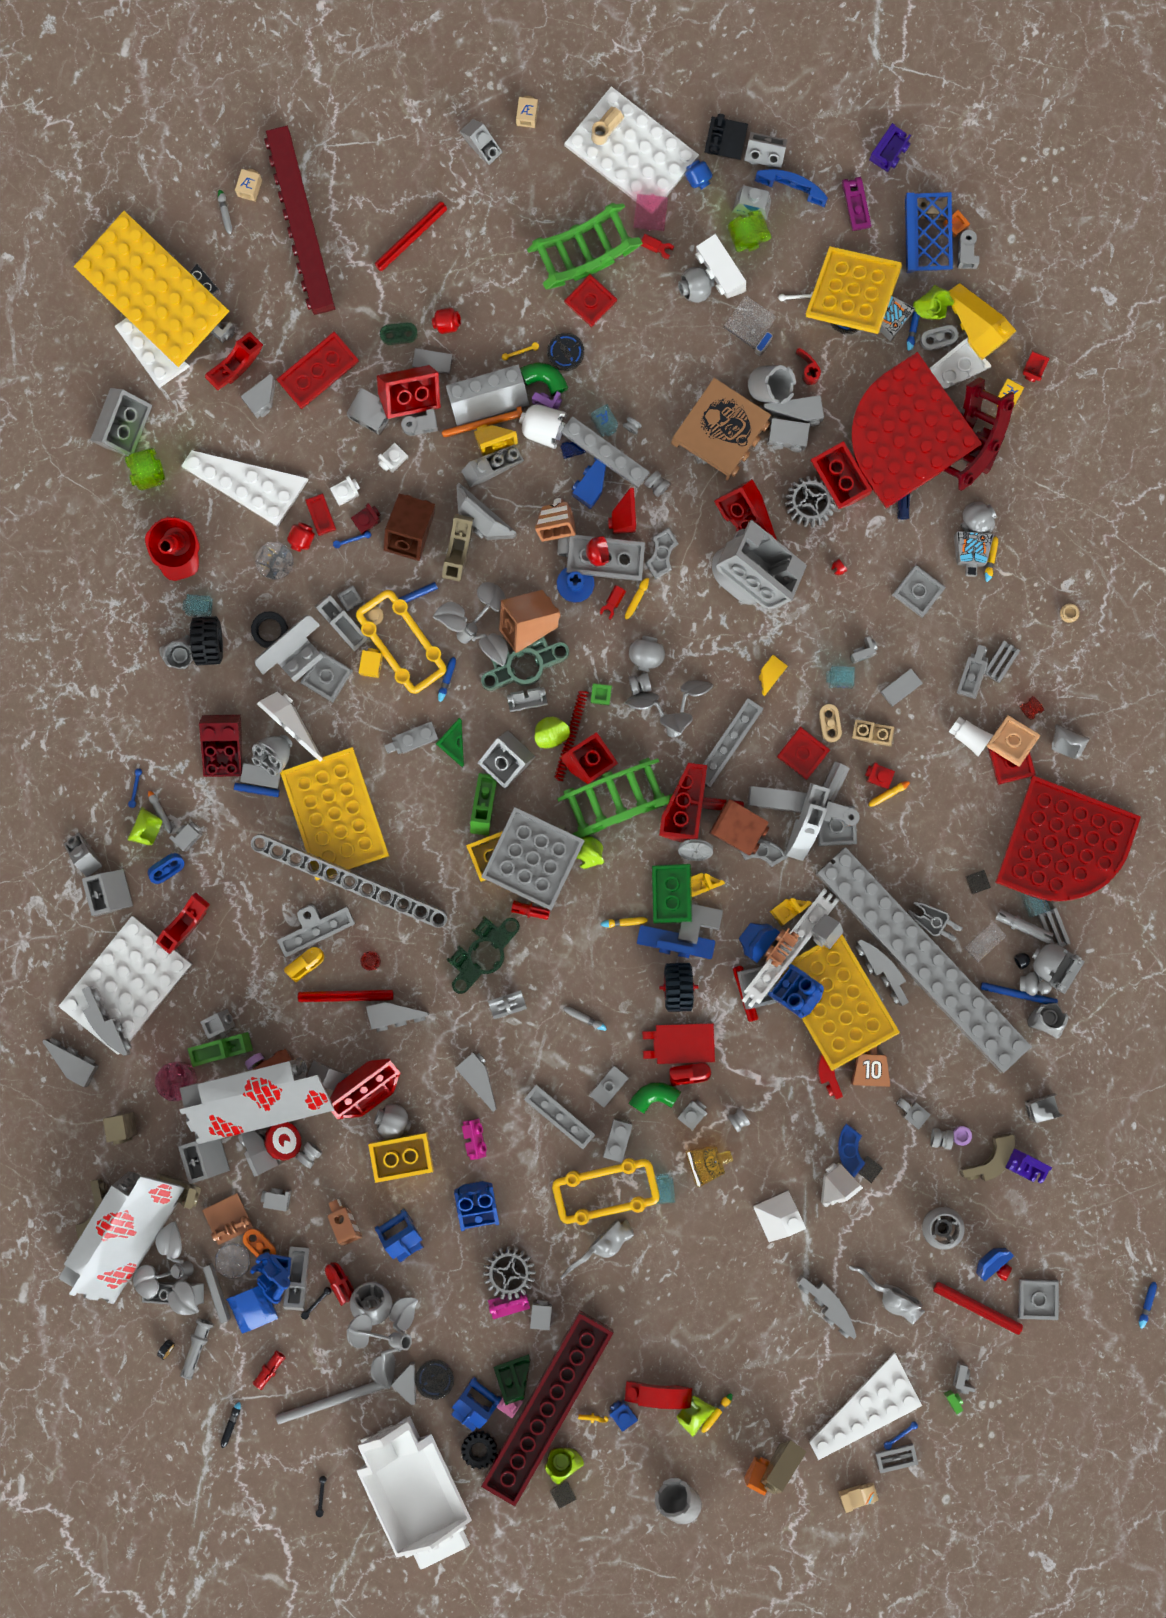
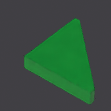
[436,718,464,768]

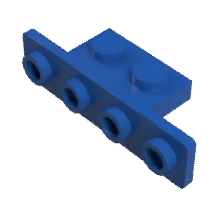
[637,925,715,959]

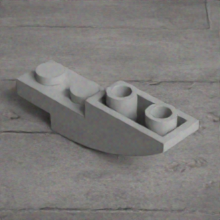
[785,783,830,861]
[855,940,909,1006]
[82,986,132,1056]
[797,1274,857,1339]

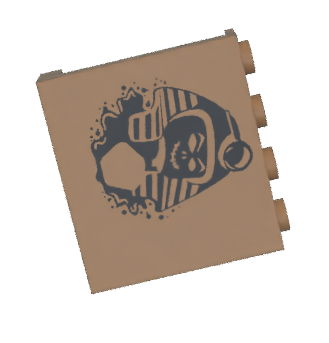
[671,378,771,481]

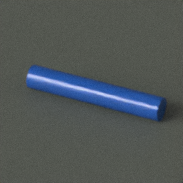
[399,582,438,603]
[234,783,280,797]

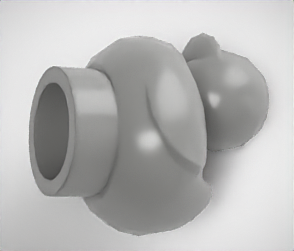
[1020,972,1052,996]

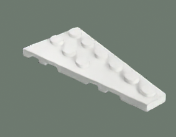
[182,450,308,527]
[809,1352,922,1460]

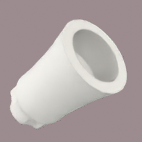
[949,717,993,756]

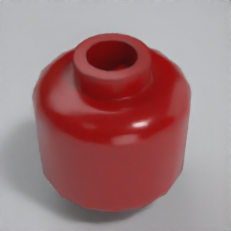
[432,307,461,334]
[287,522,315,552]

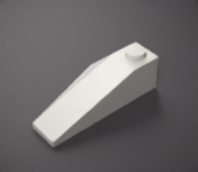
[257,692,323,762]
[821,1163,863,1207]

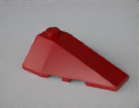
[659,763,707,842]

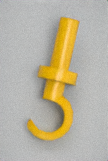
[578,1413,609,1423]

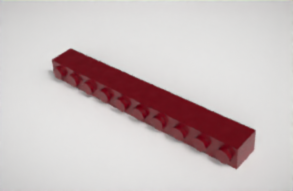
[264,125,336,315]

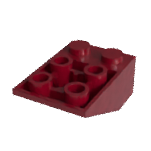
[199,714,242,777]

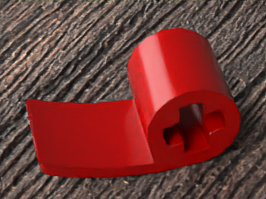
[795,348,821,385]

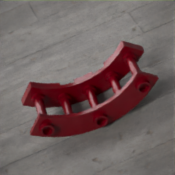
[944,377,1014,491]

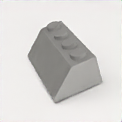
[446,364,530,426]

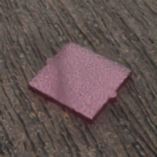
[633,193,668,231]

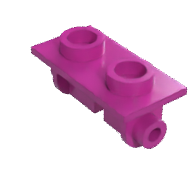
[462,1118,487,1160]
[488,1290,530,1319]

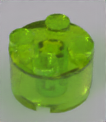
[728,211,772,252]
[125,447,165,491]

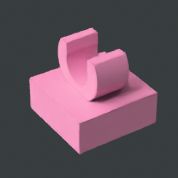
[496,1397,523,1418]

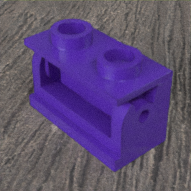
[869,123,911,172]

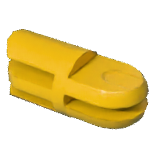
[284,947,324,982]

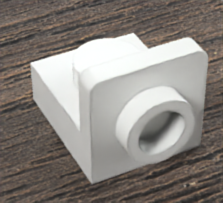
[378,443,408,473]
[330,476,360,506]

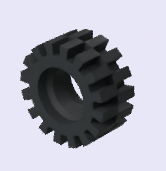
[461,1431,497,1470]

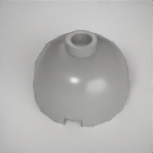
[1032,943,1069,982]

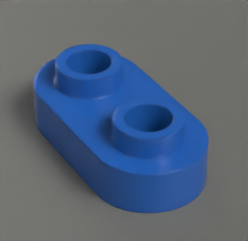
[147,853,184,884]

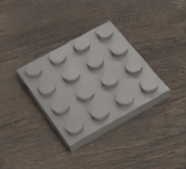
[481,807,585,911]

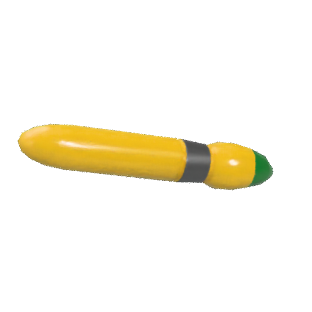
[701,1393,733,1433]

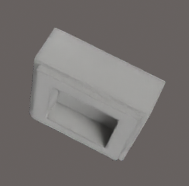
[337,586,363,612]

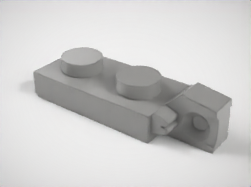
[957,645,988,699]
[384,722,439,754]

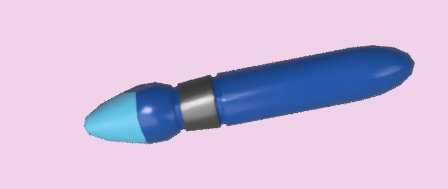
[906,310,920,351]
[438,657,456,702]
[1139,1282,1157,1328]

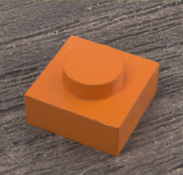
[943,210,970,238]

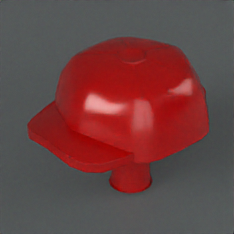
[145,516,200,581]

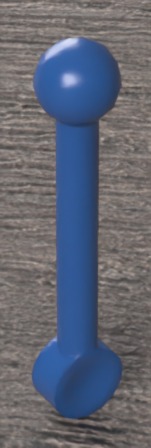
[333,531,371,549]
[128,768,142,808]
[884,1422,918,1450]

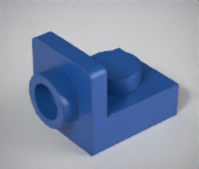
[609,1400,638,1432]

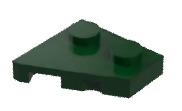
[493,1354,531,1405]

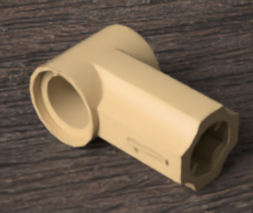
[591,106,624,145]

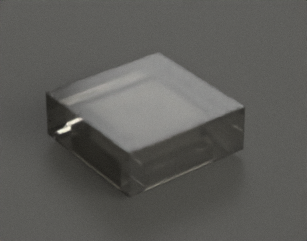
[965,870,991,894]
[858,1156,883,1184]
[550,1481,576,1509]

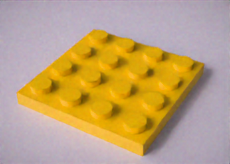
[806,246,902,334]

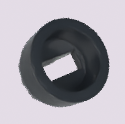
[1014,953,1030,970]

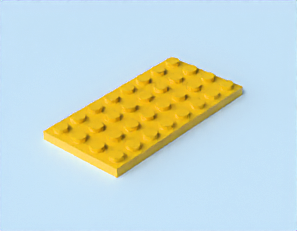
[74,211,229,367]

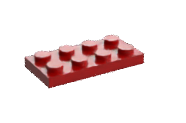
[276,332,359,409]

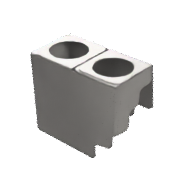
[347,388,389,435]
[1025,1094,1064,1123]

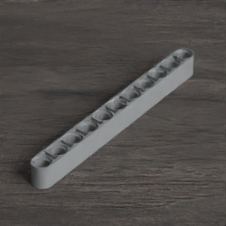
[251,833,448,928]

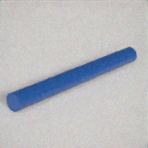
[980,982,1058,1004]

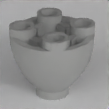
[252,735,292,776]

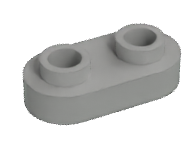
[920,325,958,351]

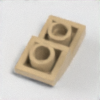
[852,720,895,746]

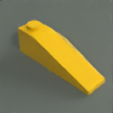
[949,283,1016,360]

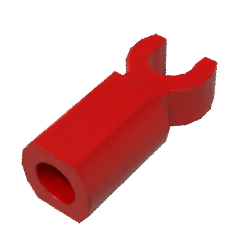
[641,233,674,259]
[600,585,626,620]

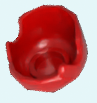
[586,536,609,566]

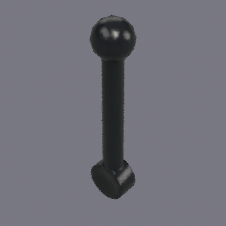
[301,1287,331,1320]
[316,1476,327,1517]

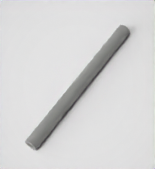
[276,1381,385,1425]

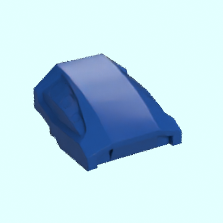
[768,964,824,1018]
[454,1181,499,1231]
[226,1285,279,1334]

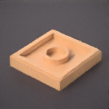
[987,715,1040,766]

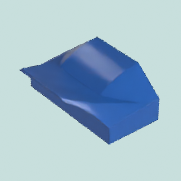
[739,923,780,963]
[976,1248,1014,1282]

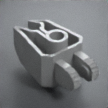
[908,902,962,941]

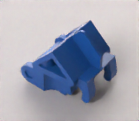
[375,1209,424,1262]
[250,1252,291,1304]
[451,1377,502,1431]

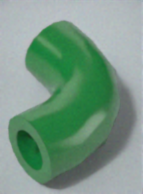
[520,362,569,396]
[628,1082,681,1114]

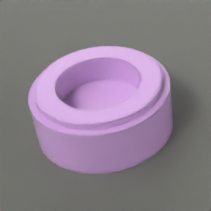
[245,1053,265,1070]
[953,1126,972,1146]

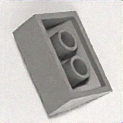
[90,388,152,457]

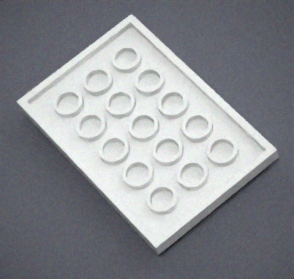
[564,86,699,214]
[58,916,192,1055]

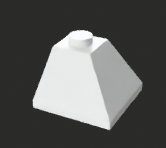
[753,1191,806,1242]

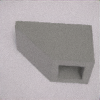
[460,119,503,165]
[64,832,102,877]

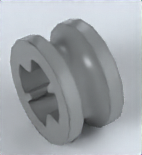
[623,417,642,434]

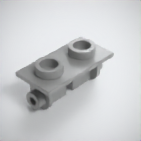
[507,687,548,712]
[1050,951,1085,994]

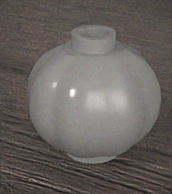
[678,267,715,303]
[960,501,997,534]
[629,636,665,672]
[374,1104,411,1140]

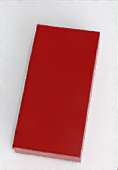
[305,493,336,536]

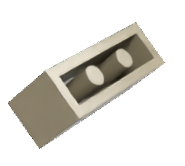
[103,1112,138,1145]

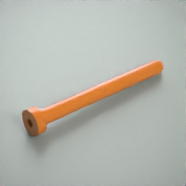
[442,406,522,437]

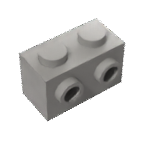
[744,132,787,169]

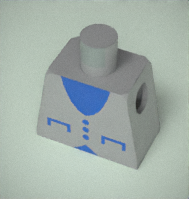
[732,186,771,220]

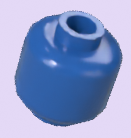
[685,160,713,189]

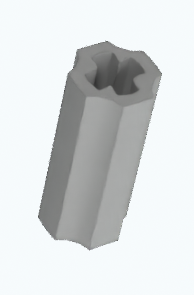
[822,761,850,803]

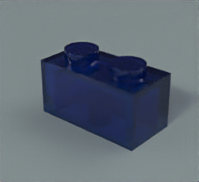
[560,442,586,459]

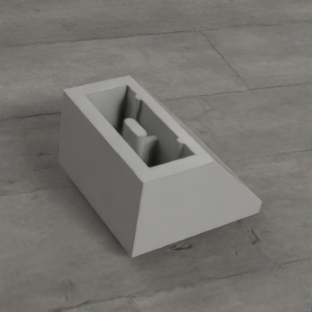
[82,869,133,917]
[178,1139,230,1184]

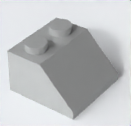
[478,731,536,789]

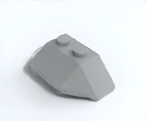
[456,483,517,540]

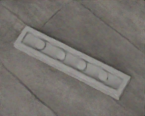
[561,416,649,488]
[703,698,764,788]

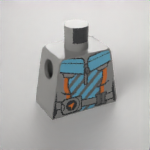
[880,296,915,342]
[954,531,993,577]

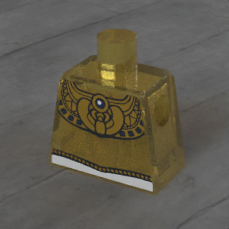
[685,1146,733,1188]

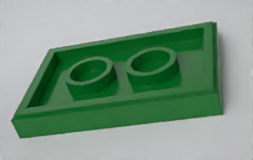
[652,864,692,924]

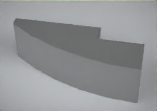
[314,594,368,651]
[748,786,807,813]
[283,1247,309,1311]

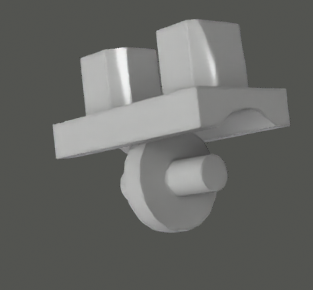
[488,990,527,1019]

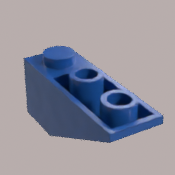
[572,457,606,509]

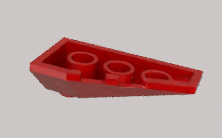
[714,479,777,540]

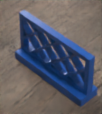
[905,192,953,273]

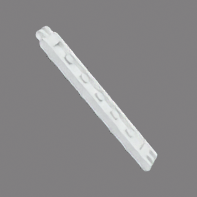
[742,888,839,1008]

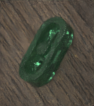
[380,323,418,345]

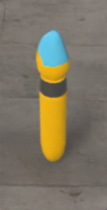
[985,536,998,582]
[601,917,648,928]

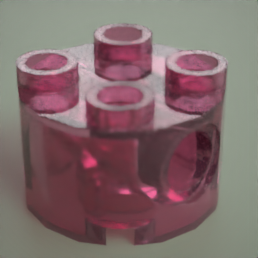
[155,1062,197,1101]

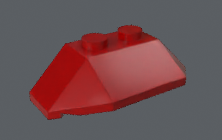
[330,1059,401,1119]

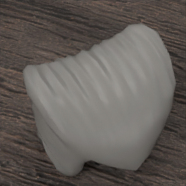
[159,635,193,669]
[1051,724,1090,759]
[1028,1003,1069,1039]

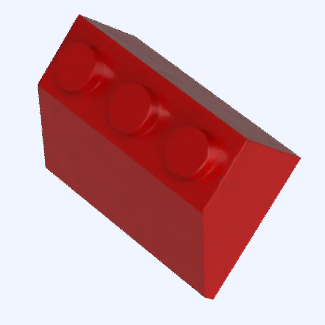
[377,365,441,419]
[810,441,872,509]

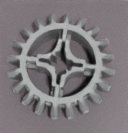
[785,476,836,528]
[483,1246,536,1300]

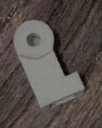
[958,230,979,269]
[401,409,438,436]
[823,801,860,826]

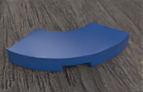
[838,1123,866,1178]

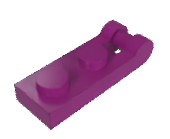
[842,176,871,231]

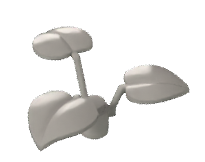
[433,582,508,666]
[624,680,713,737]
[133,1221,199,1315]
[347,1297,418,1389]

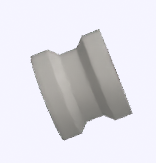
[727,1108,750,1132]

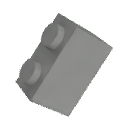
[768,418,810,452]
[603,1118,632,1163]

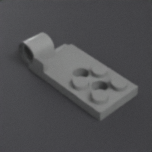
[557,535,645,581]

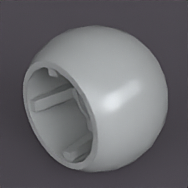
[922,1207,965,1250]
[350,1282,392,1325]

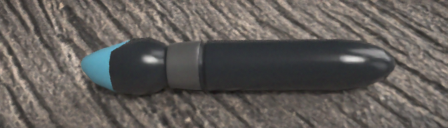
[220,1402,241,1448]

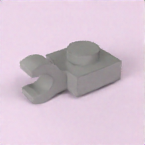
[896,1098,931,1130]

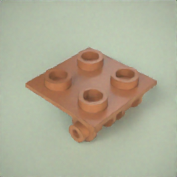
[764,928,799,968]
[202,1193,253,1245]

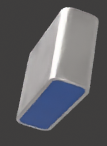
[755,332,773,356]

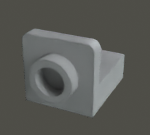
[210,322,235,343]
[850,636,878,664]
[200,1009,235,1039]
[677,1100,707,1130]
[953,1362,975,1394]

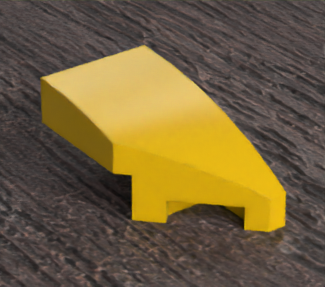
[759,655,788,696]
[691,873,725,897]
[770,898,812,927]

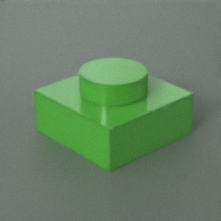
[591,684,612,706]
[944,1390,964,1414]

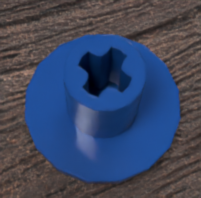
[557,567,594,603]

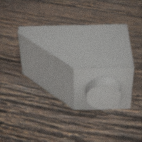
[241,374,276,418]

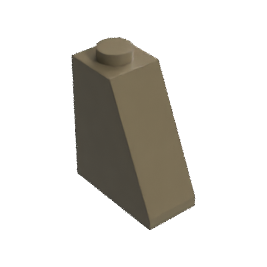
[761,1440,806,1494]

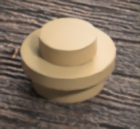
[1060,604,1079,623]
[364,606,384,625]

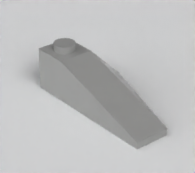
[238,1130,281,1177]

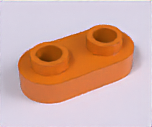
[243,1228,276,1262]

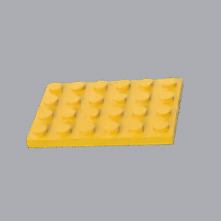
[280,747,389,881]
[779,935,900,1071]

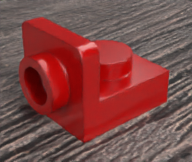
[865,762,895,790]

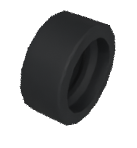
[251,611,288,648]

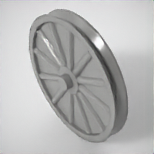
[678,839,713,861]

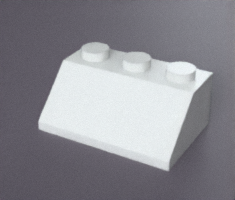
[695,234,746,298]

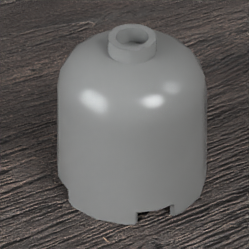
[748,365,796,404]
[655,1478,702,1524]

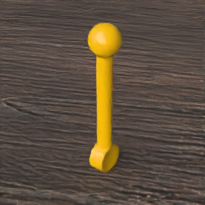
[502,342,539,361]

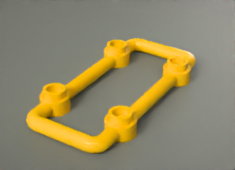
[356,590,446,694]
[552,1158,660,1225]

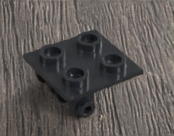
[704,114,748,160]

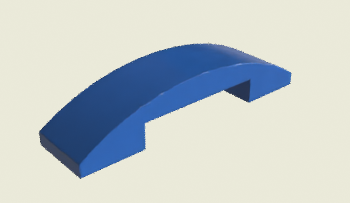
[755,169,828,208]

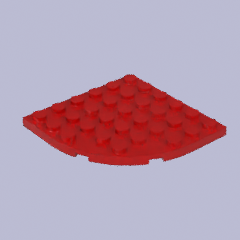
[852,352,982,509]
[995,776,1141,901]

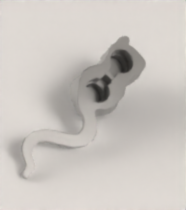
[560,1220,634,1279]
[849,1265,925,1324]

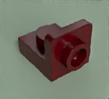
[351,503,381,534]

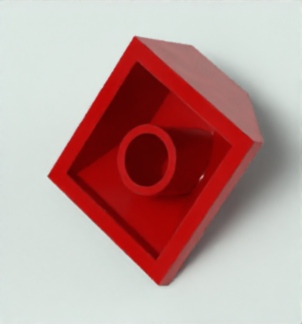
[608,488,636,534]

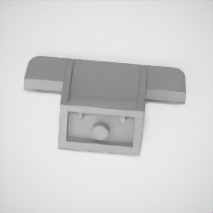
[254,615,323,682]

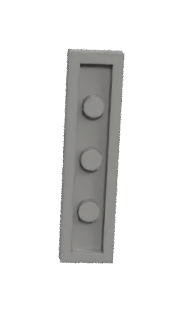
[524,1084,596,1149]

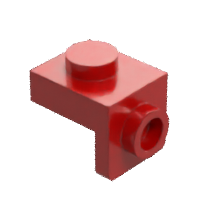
[1023,350,1050,382]

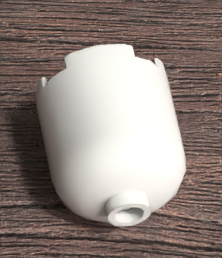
[519,404,567,449]

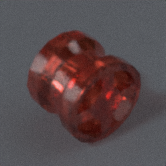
[1020,696,1044,720]
[360,951,381,971]

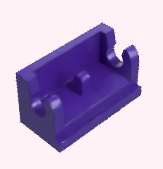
[1005,1148,1052,1183]

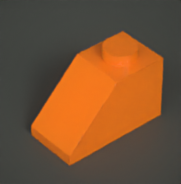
[744,1457,770,1496]

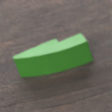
[187,1032,253,1067]

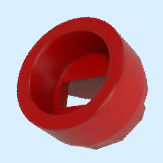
[831,559,848,575]
[997,1264,1013,1281]

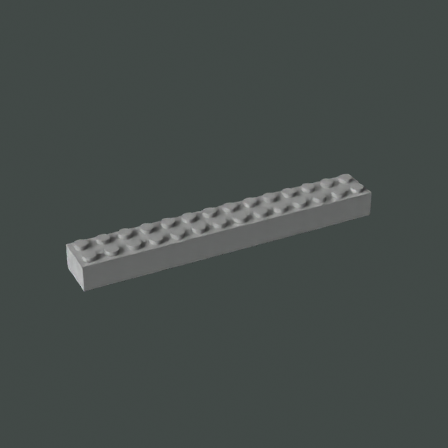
[815,847,1032,1073]

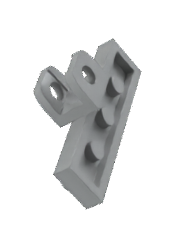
[277,904,355,957]

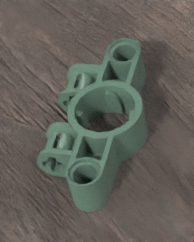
[481,636,569,691]

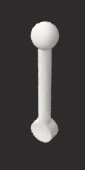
[778,292,813,301]

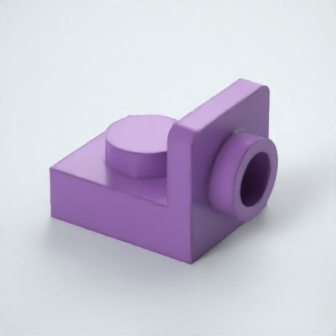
[532,391,562,410]

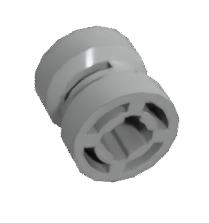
[644,470,671,497]
[628,672,652,695]
[931,1128,954,1150]
[296,1141,322,1169]

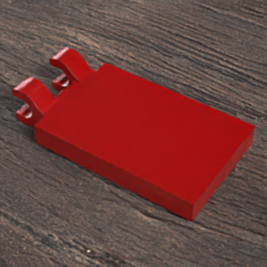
[642,1023,715,1064]

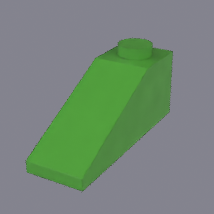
[470,773,497,836]

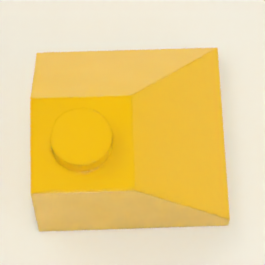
[474,425,518,456]

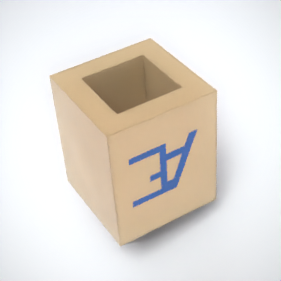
[516,96,538,128]
[235,169,262,202]

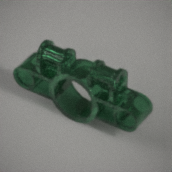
[446,916,520,994]

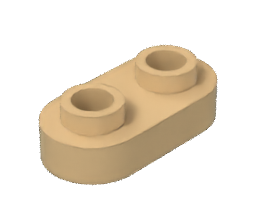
[819,704,842,743]

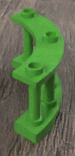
[527,203,643,290]
[557,758,672,838]

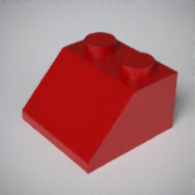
[560,732,619,784]

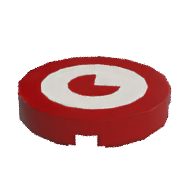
[264,1122,301,1161]

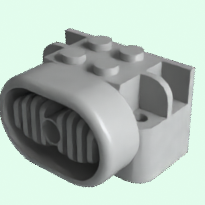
[712,520,807,609]

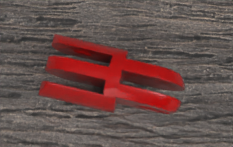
[669,1063,711,1086]
[325,1262,354,1306]

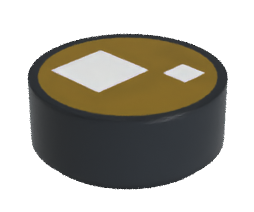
[157,1340,175,1360]

